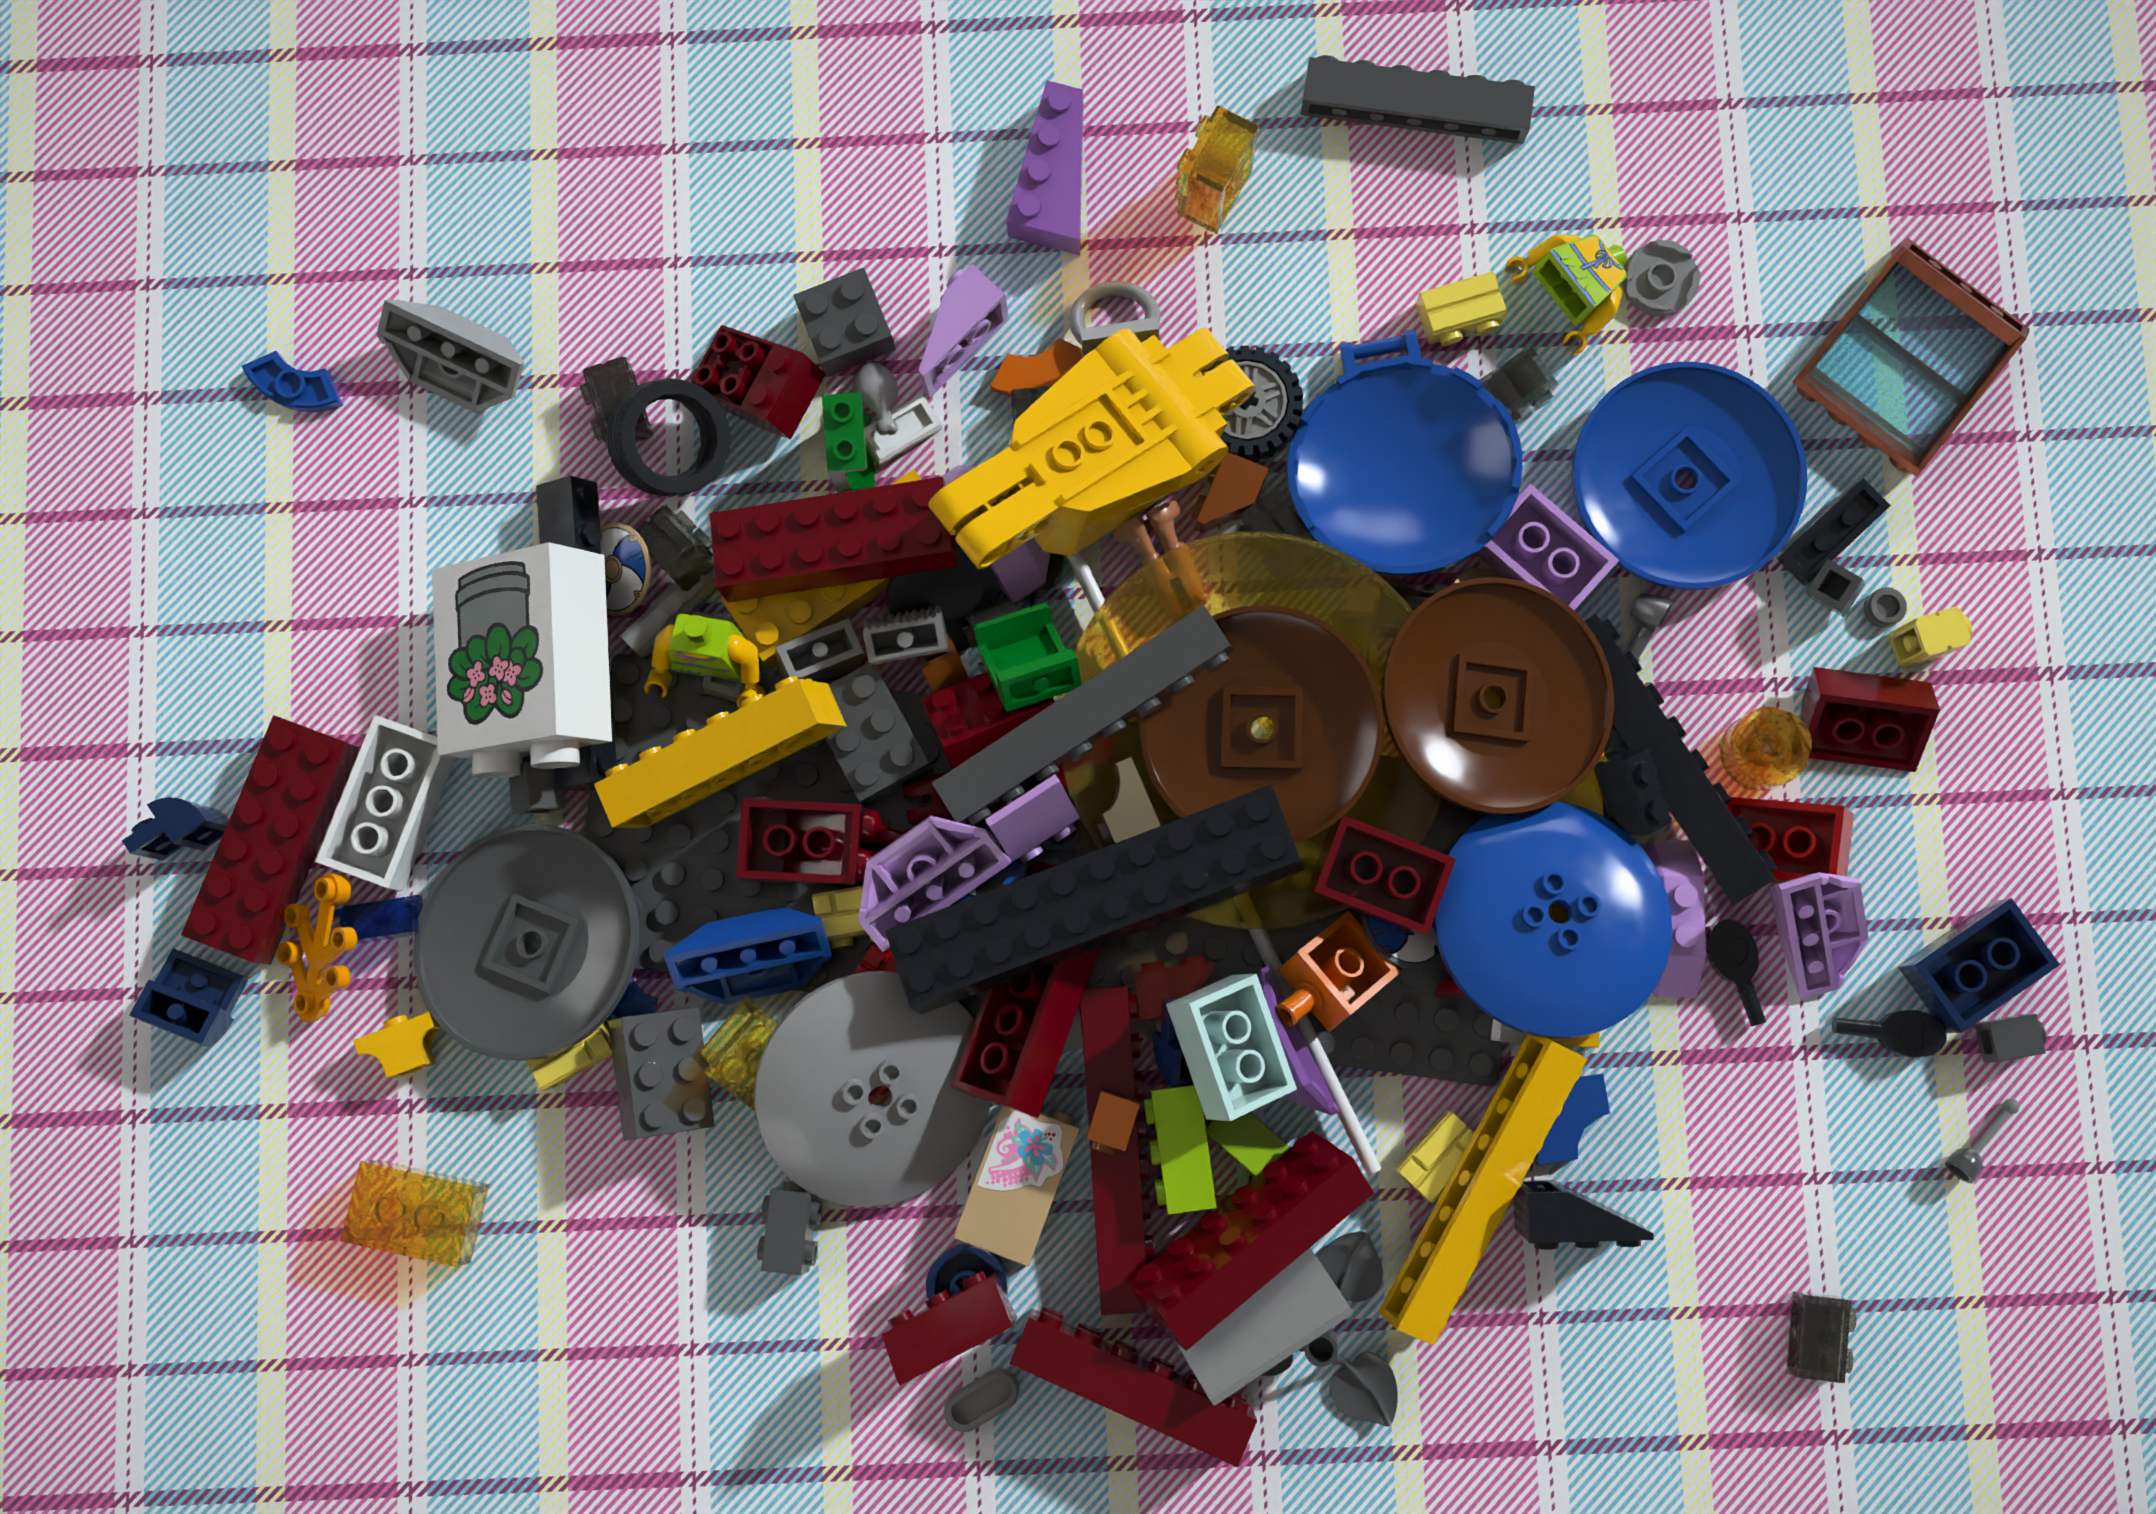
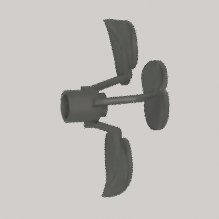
[1262,1231,1398,1427]

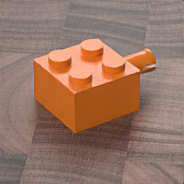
[1275,910,1401,1032]

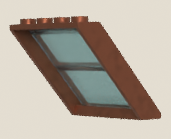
[1792,237,2030,477]

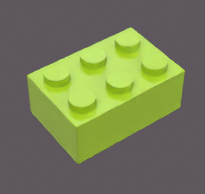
[1143,1085,1217,1215]

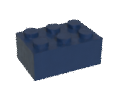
[1898,898,2060,1033]

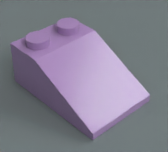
[918,264,1009,398]
[985,774,1080,864]

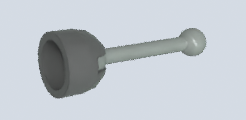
[1945,1099,2019,1184]

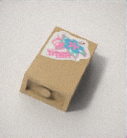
[953,1106,1080,1267]

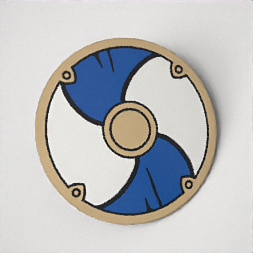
[600,523,651,616]

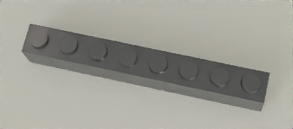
[932,605,1234,827]

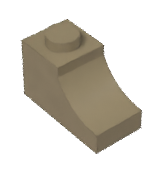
[1096,757,1161,847]

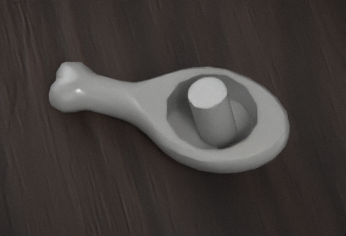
[854,362,898,436]

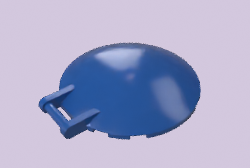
[1287,329,1523,576]

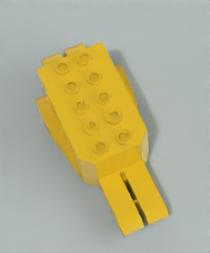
[928,327,1256,569]

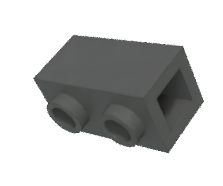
[757,1180,822,1275]

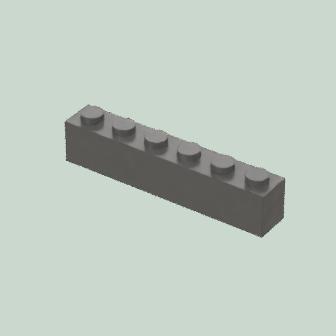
[1301,55,1535,144]

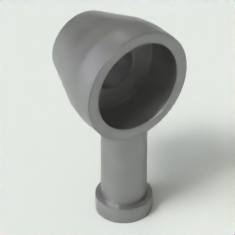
[1622,593,1673,663]

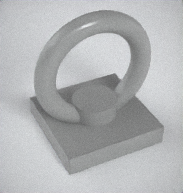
[1069,281,1160,357]

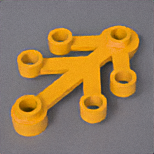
[277,873,357,1022]

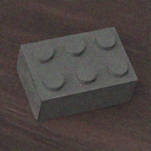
[825,663,933,807]
[608,1007,715,1141]

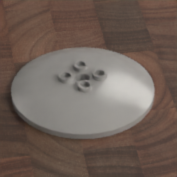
[754,971,991,1207]

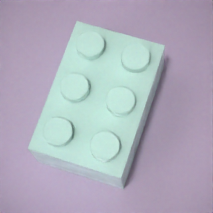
[1166,974,1297,1121]

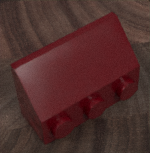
[1797,667,1940,772]
[882,1271,1017,1386]

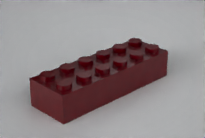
[709,476,959,602]
[181,715,360,965]
[950,860,1099,1118]
[1127,1130,1374,1351]
[1009,1306,1257,1468]

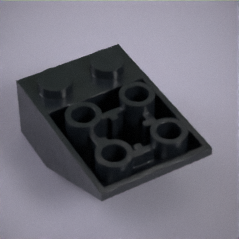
[1514,1180,1654,1250]

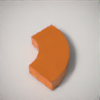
[990,338,1083,398]

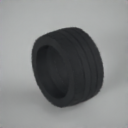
[606,378,731,496]

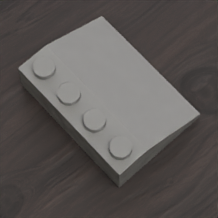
[1175,1248,1354,1406]

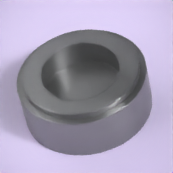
[1864,587,1907,628]

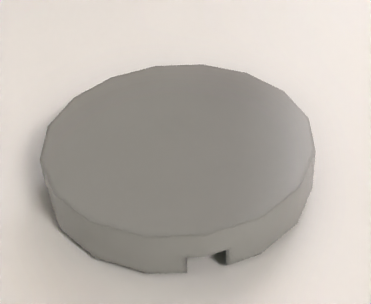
[1622,240,1700,317]

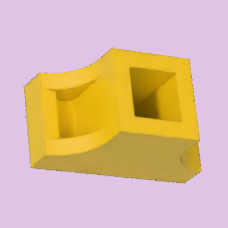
[353,1012,442,1078]

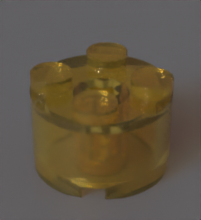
[1719,707,1812,791]

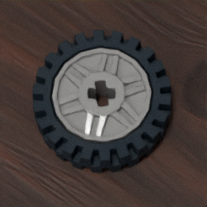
[1221,345,1303,463]

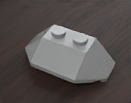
[376,299,524,413]

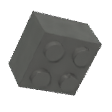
[793,267,896,377]

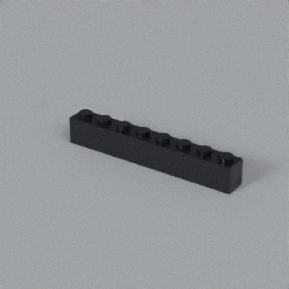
[536,475,618,791]
[1585,613,1778,905]

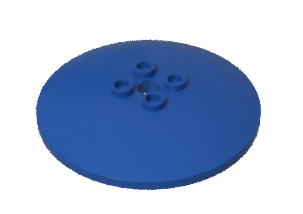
[1572,362,1808,590]
[1433,802,1672,1039]

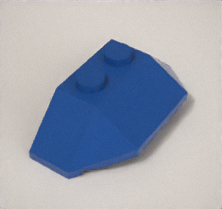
[664,906,831,1005]

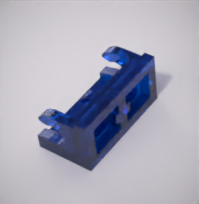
[333,895,423,944]

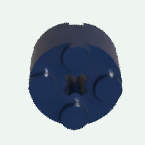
[926,1243,1009,1299]

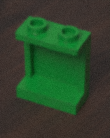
[822,392,876,493]
[973,603,1082,712]

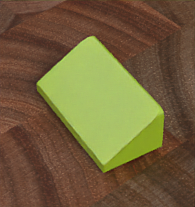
[1206,1112,1291,1176]

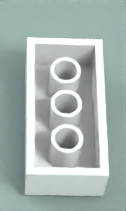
[315,714,456,892]

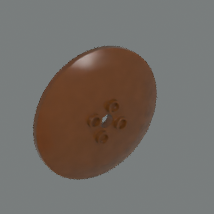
[1381,577,1614,815]
[1140,605,1384,844]

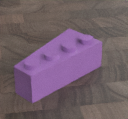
[1006,80,1084,256]

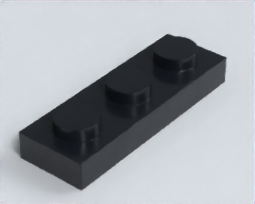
[1777,478,1891,586]

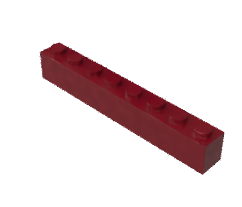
[1080,985,1154,1315]

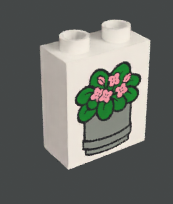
[432,542,612,778]

